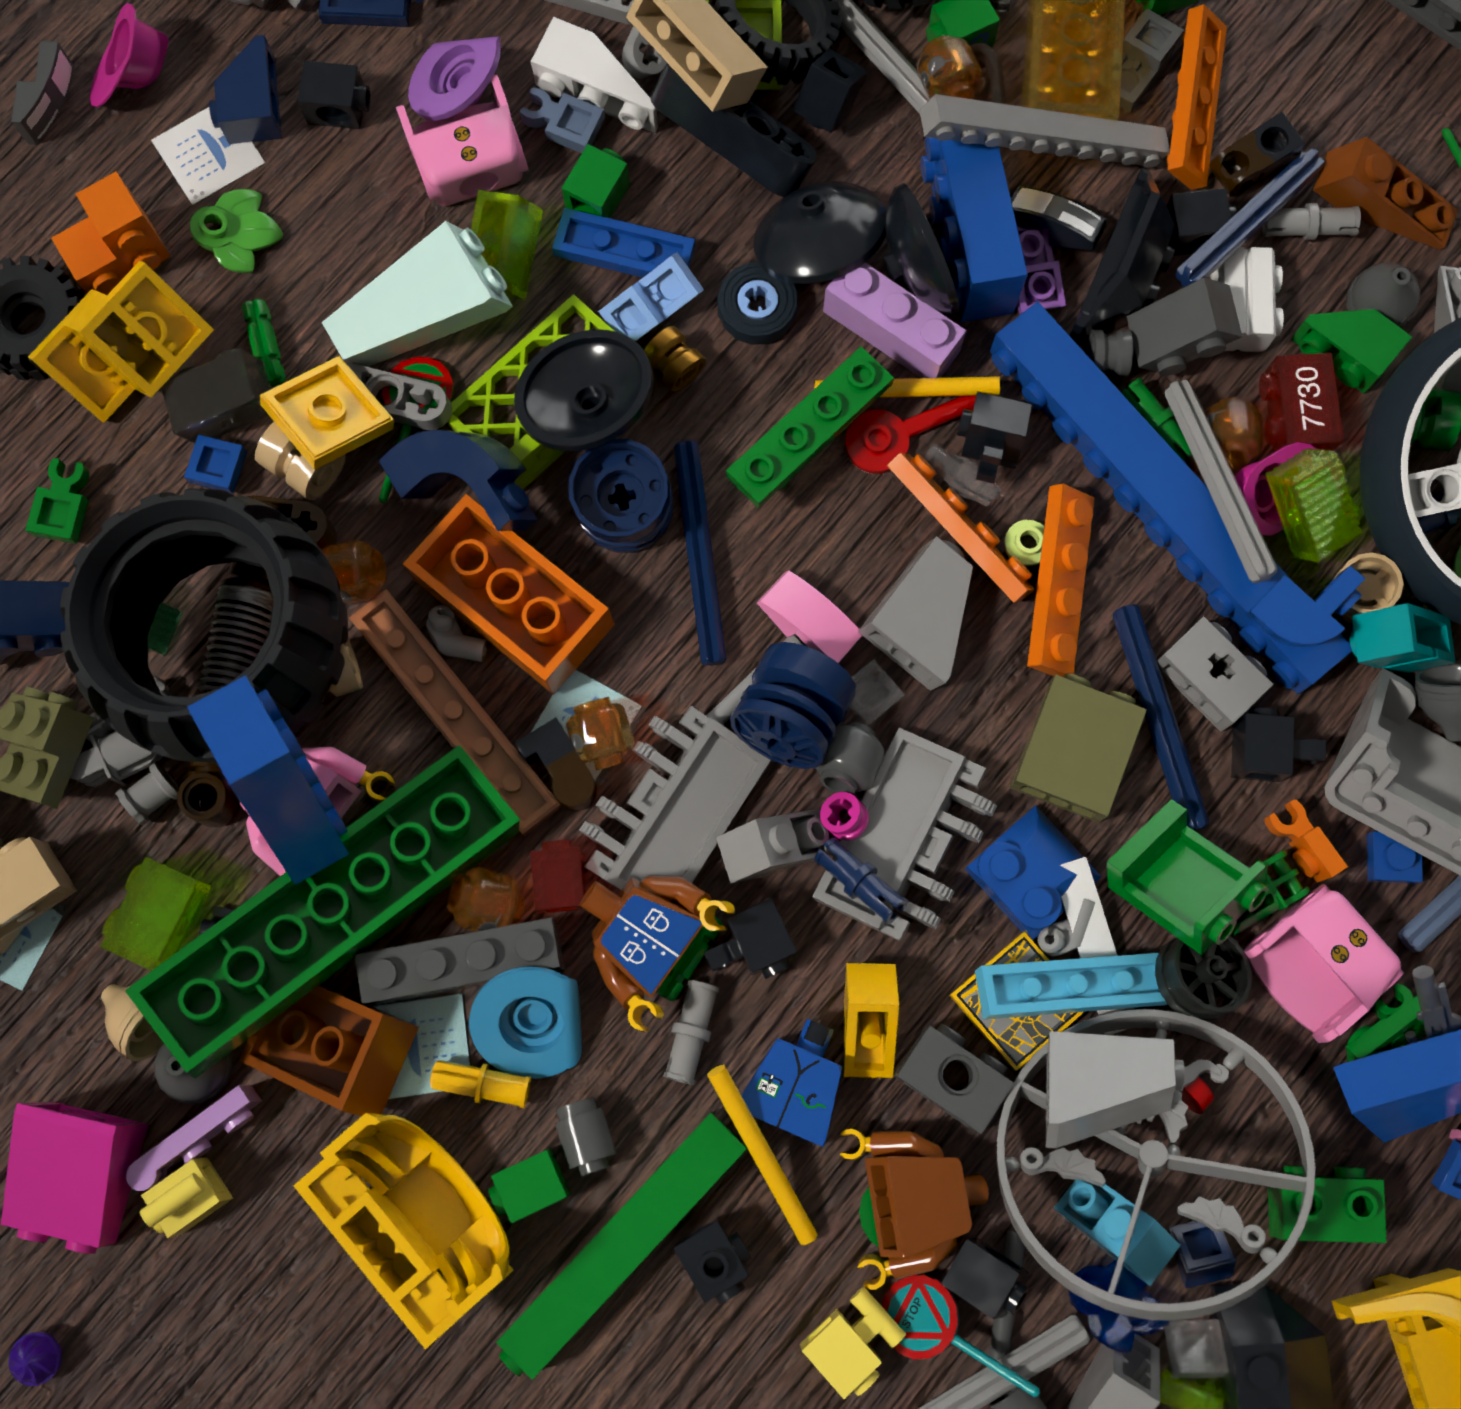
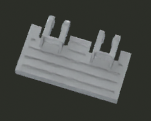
[579,706,771,891]
[812,728,997,942]

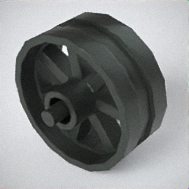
[1155,936,1252,1021]

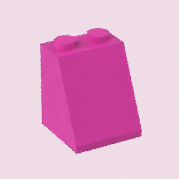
[1,1102,149,1254]

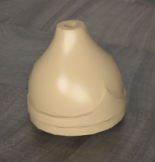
[101,984,164,1061]

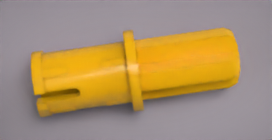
[430,1060,531,1108]

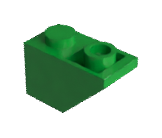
[1291,309,1412,394]

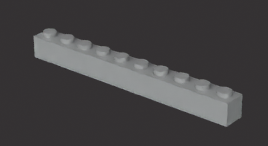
[919,94,1170,168]

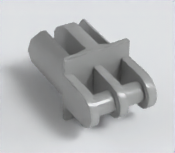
[70,731,163,787]

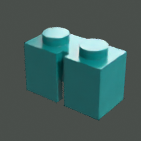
[1350,603,1456,674]

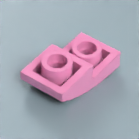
[757,570,862,663]

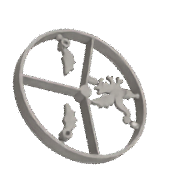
[997,1009,1315,1321]

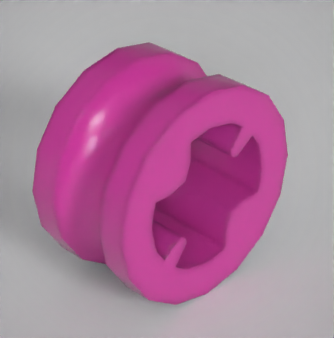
[820,792,869,841]

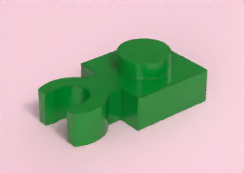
[25,458,90,544]

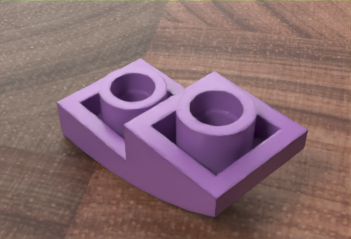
[1017,226,1066,315]

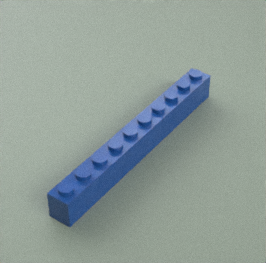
[990,301,1352,694]

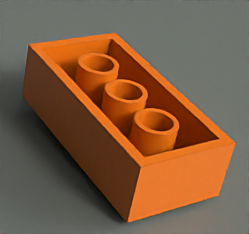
[403,494,615,695]

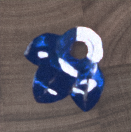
[1068,1260,1170,1353]

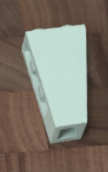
[322,221,513,367]

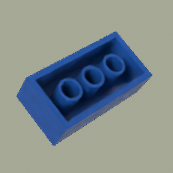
[920,137,1028,322]
[187,675,349,885]

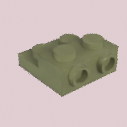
[0,686,94,809]

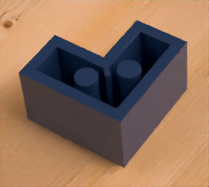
[0,580,70,663]

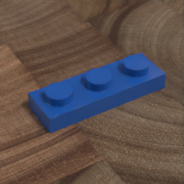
[552,208,695,278]

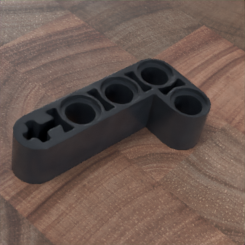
[650,63,817,197]

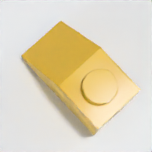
[843,963,899,1078]

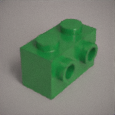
[1268,1165,1387,1243]

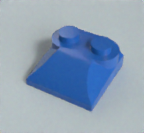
[965,805,1102,940]

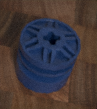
[569,439,673,553]
[730,642,856,769]

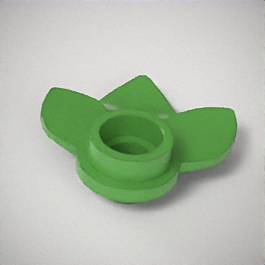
[190,189,283,273]

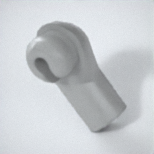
[426,605,487,662]
[1038,899,1095,956]

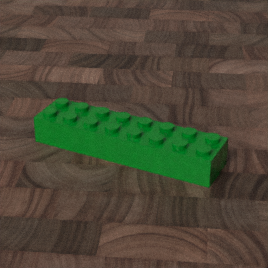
[125,745,520,1079]

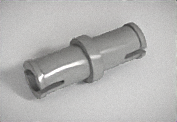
[1262,203,1361,240]
[663,980,719,1085]

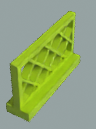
[447,294,614,489]

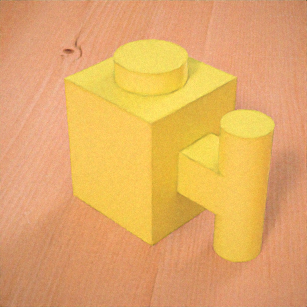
[140,1157,233,1238]
[800,1286,906,1399]

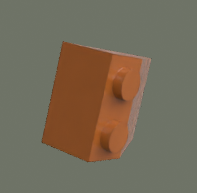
[239,985,419,1116]

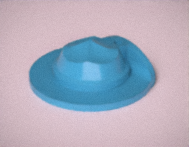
[469,967,582,1079]

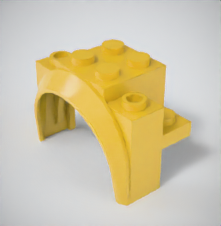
[293,1113,514,1350]
[1332,1268,1461,1409]

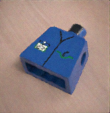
[741,1019,842,1147]

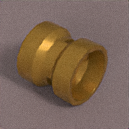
[644,326,706,391]

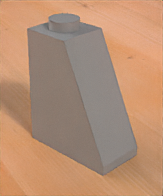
[858,536,973,691]
[1045,1031,1184,1148]
[1066,1321,1160,1409]

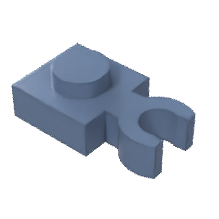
[520,88,605,153]

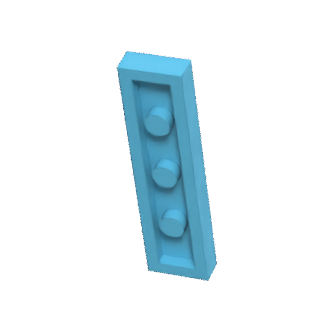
[975,953,1168,1020]

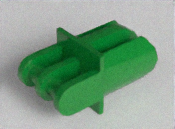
[1231,849,1311,937]

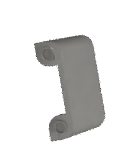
[1324,668,1461,876]

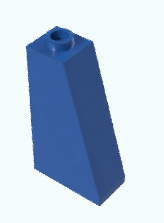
[1333,1030,1461,1143]

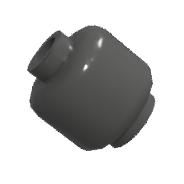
[815,722,884,795]

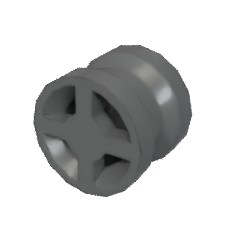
[1087,330,1133,376]

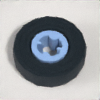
[717,262,798,345]

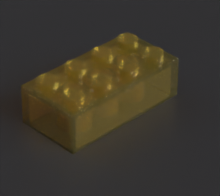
[1022,0,1125,120]

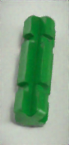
[242,299,286,387]
[656,917,722,1002]

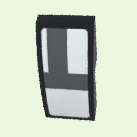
[1011,185,1106,251]

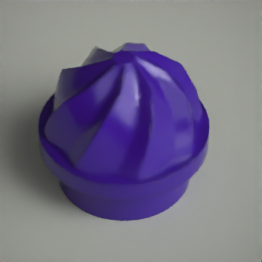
[9,1332,62,1386]

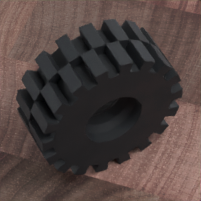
[0,256,84,381]

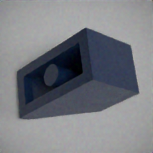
[209,35,282,144]

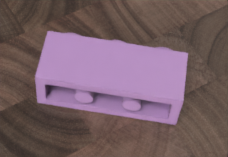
[823,263,966,378]

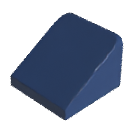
[1168,1221,1236,1288]

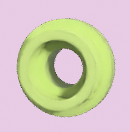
[1004,520,1044,567]

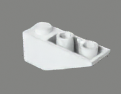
[531,17,658,133]

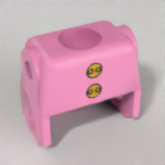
[396,74,529,206]
[1242,884,1403,1043]

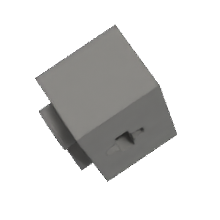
[1157,616,1273,732]

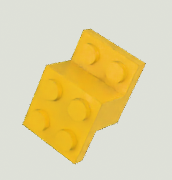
[28,261,214,423]

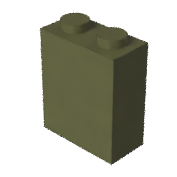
[1009,673,1147,823]

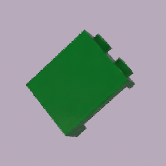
[1107,799,1269,956]

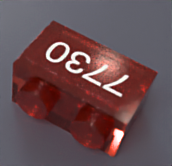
[1259,353,1344,457]

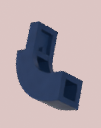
[379,430,538,531]

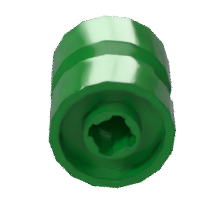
[1410,389,1461,451]

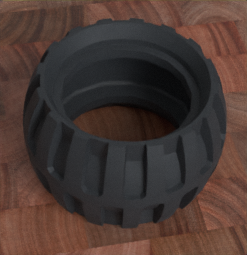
[60,488,349,764]

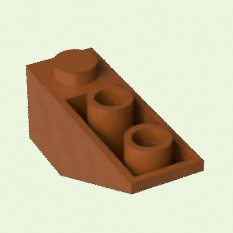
[1313,137,1459,250]

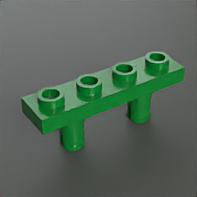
[726,346,894,509]

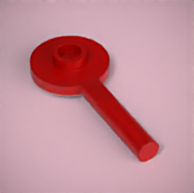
[845,396,976,474]

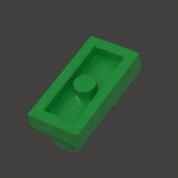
[1346,983,1426,1062]

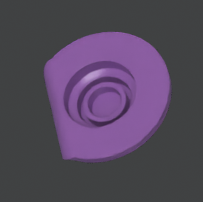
[408,36,501,121]

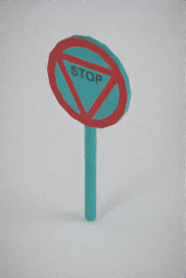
[881,1275,1040,1397]

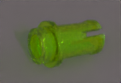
[1160,1368,1224,1409]

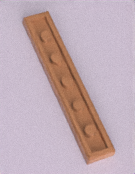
[349,589,562,837]

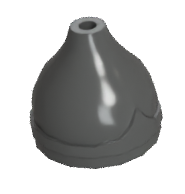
[1346,263,1420,328]
[1415,663,1461,741]
[154,1044,232,1104]

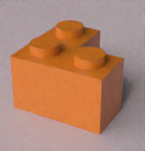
[51,171,171,295]

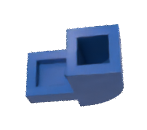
[1246,565,1365,647]

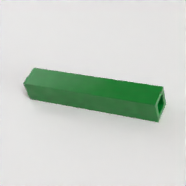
[496,1112,747,1380]

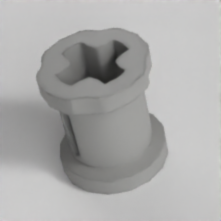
[116,762,179,825]

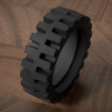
[708,0,841,85]

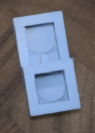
[598,252,704,342]

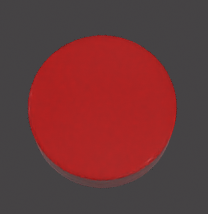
[1179,1077,1214,1114]

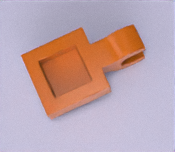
[1264,799,1348,883]

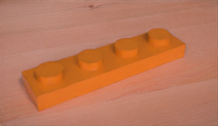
[1167,4,1227,190]
[887,452,1035,603]
[1027,483,1095,677]

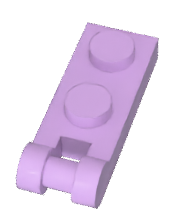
[126,1085,262,1191]

